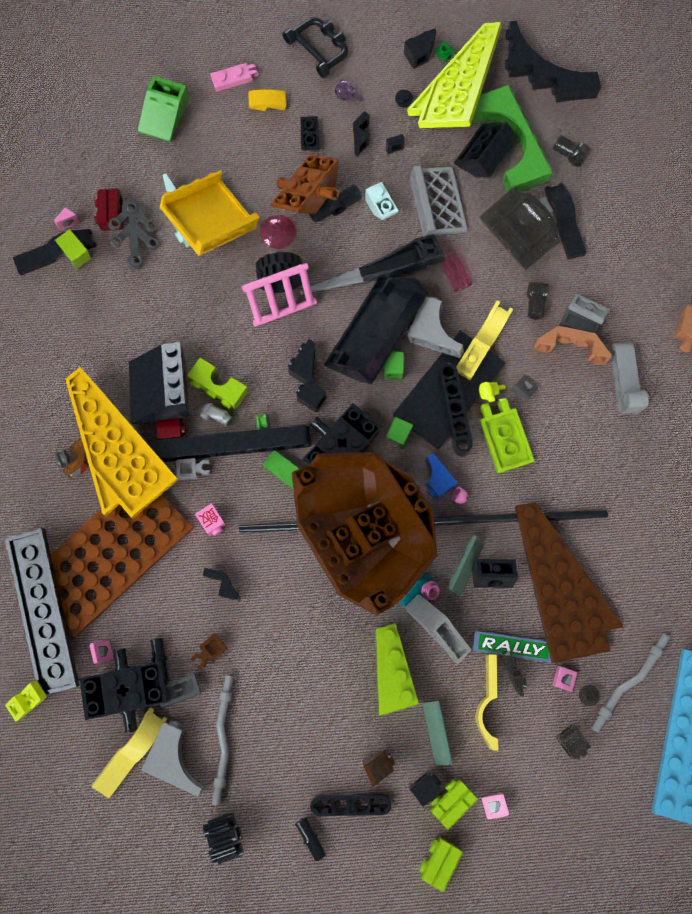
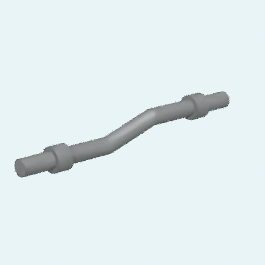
[591,634,670,734]
[212,675,233,805]

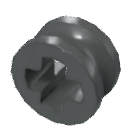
[55,449,71,468]

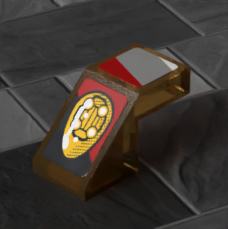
[63,438,89,480]

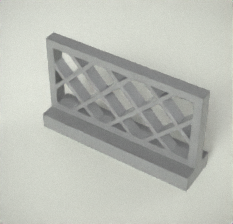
[409,166,467,237]

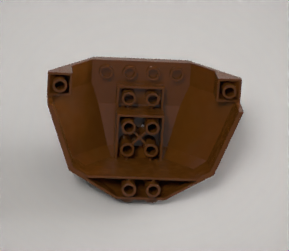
[292,452,437,616]

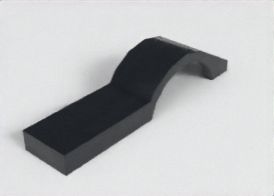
[544,183,587,260]
[13,229,97,275]

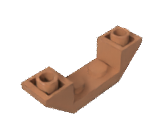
[533,326,611,365]

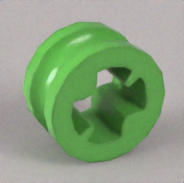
[256,413,268,430]

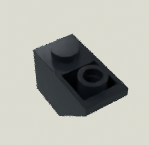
[404,28,436,69]

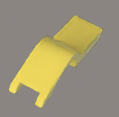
[456,300,513,380]
[475,655,498,751]
[92,707,167,798]

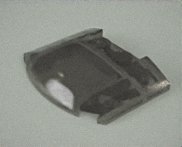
[479,188,560,270]

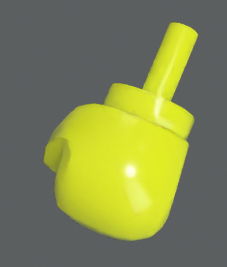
[479,382,505,402]

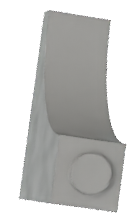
[407,297,464,359]
[405,594,472,664]
[141,720,205,797]

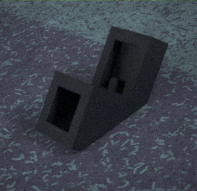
[353,111,370,157]
[202,568,241,601]

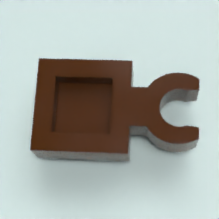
[191,633,228,669]

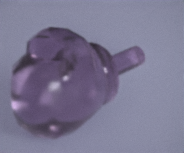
[334,80,364,102]

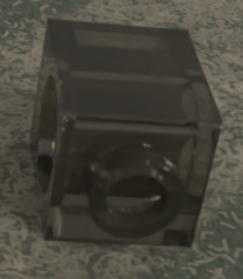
[555,725,591,760]

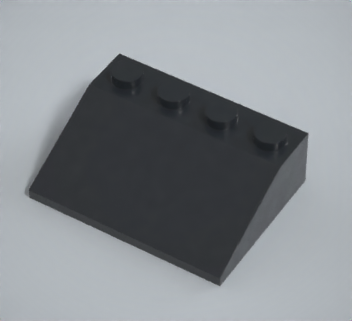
[128,342,189,425]

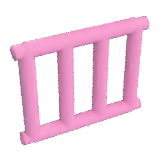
[242,263,317,326]

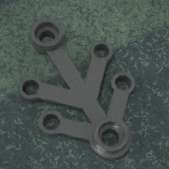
[108,199,158,270]

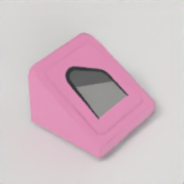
[54,207,80,230]
[90,641,114,664]
[552,666,577,692]
[481,792,509,819]

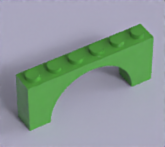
[473,85,552,196]

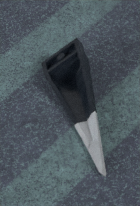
[300,234,445,295]

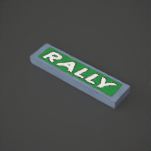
[472,631,551,663]

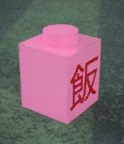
[195,503,226,536]

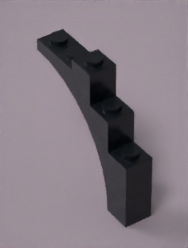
[505,21,601,103]

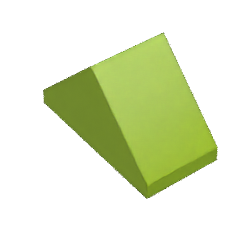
[55,229,91,269]

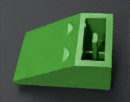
[138,76,190,142]

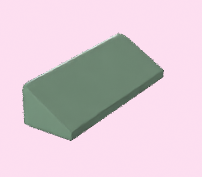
[447,535,484,596]
[423,700,453,765]

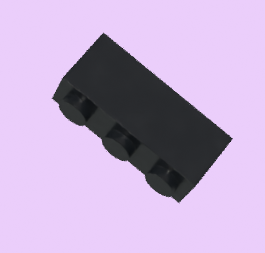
[454,122,517,178]

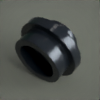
[395,90,413,108]

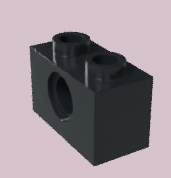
[472,559,518,588]

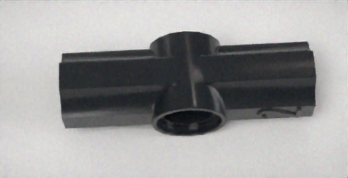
[309,184,362,223]

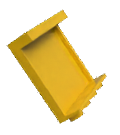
[160,170,260,256]

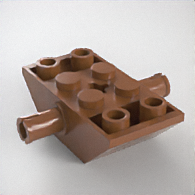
[271,154,339,214]

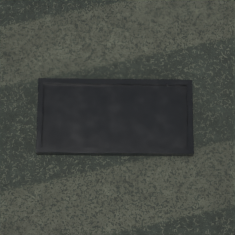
[393,330,505,449]

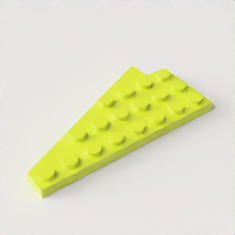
[407,22,502,128]

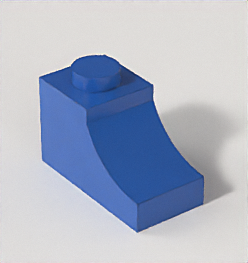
[425,453,457,500]

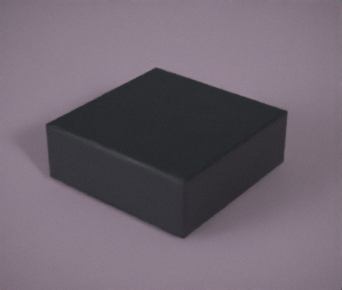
[385,134,405,154]

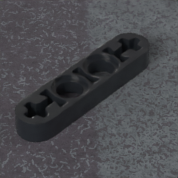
[310,794,392,816]

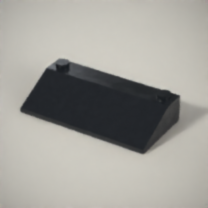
[324,277,428,384]

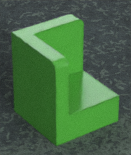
[386,417,413,449]

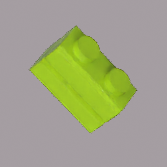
[429,778,478,830]
[419,836,463,892]

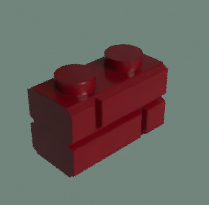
[94,188,123,231]

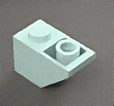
[365,182,399,220]

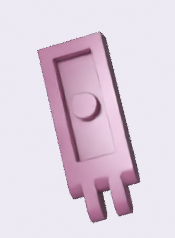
[210,63,259,92]

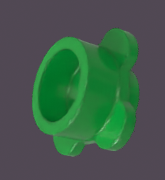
[435,42,455,61]

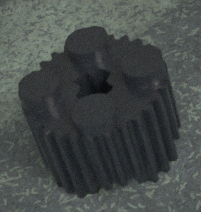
[203,812,244,864]

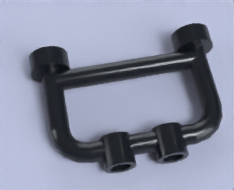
[282,17,348,78]

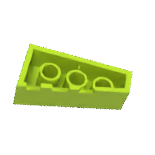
[375,623,419,716]

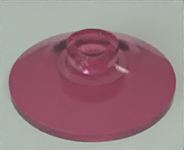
[260,215,296,249]

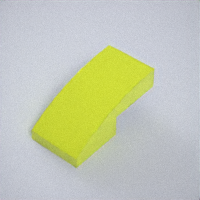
[5,680,47,722]

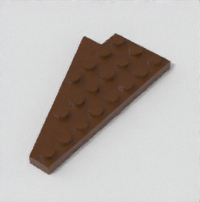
[515,502,623,663]

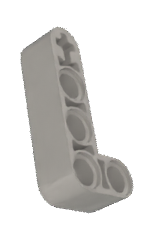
[611,343,649,414]

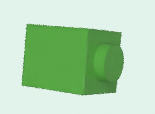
[384,349,404,379]

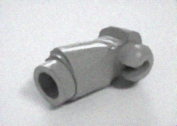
[201,403,233,426]

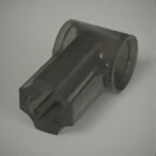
[552,135,591,167]
[527,282,549,320]

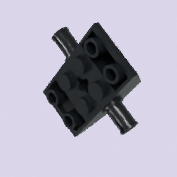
[302,403,382,465]
[79,648,168,733]

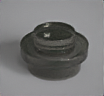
[579,685,600,706]

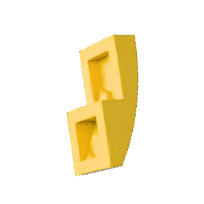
[248,89,286,111]

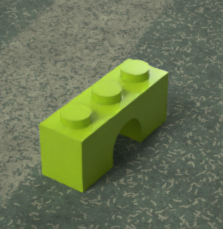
[187,358,249,410]

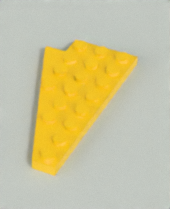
[65,367,178,518]

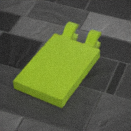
[479,397,535,474]

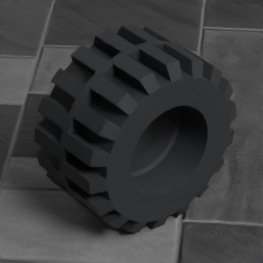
[256,252,302,293]

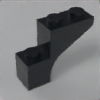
[288,339,326,413]

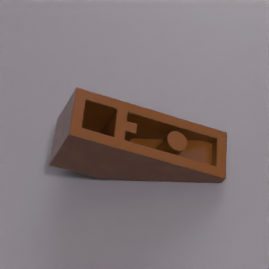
[362,750,395,787]

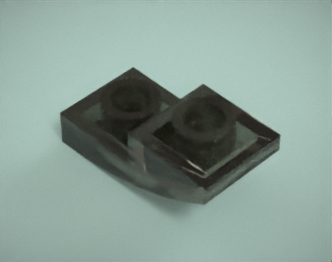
[502,651,527,696]

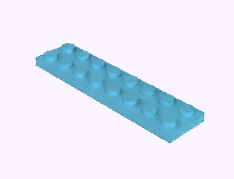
[651,649,692,824]

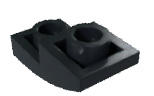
[300,116,319,151]

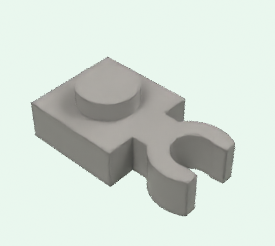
[176,458,211,480]

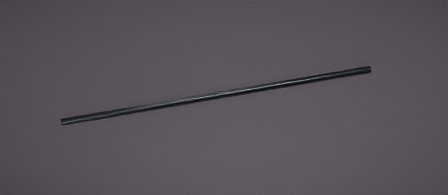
[239,510,608,533]

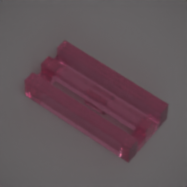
[439,252,472,292]

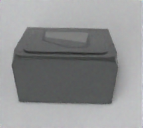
[512,375,539,401]

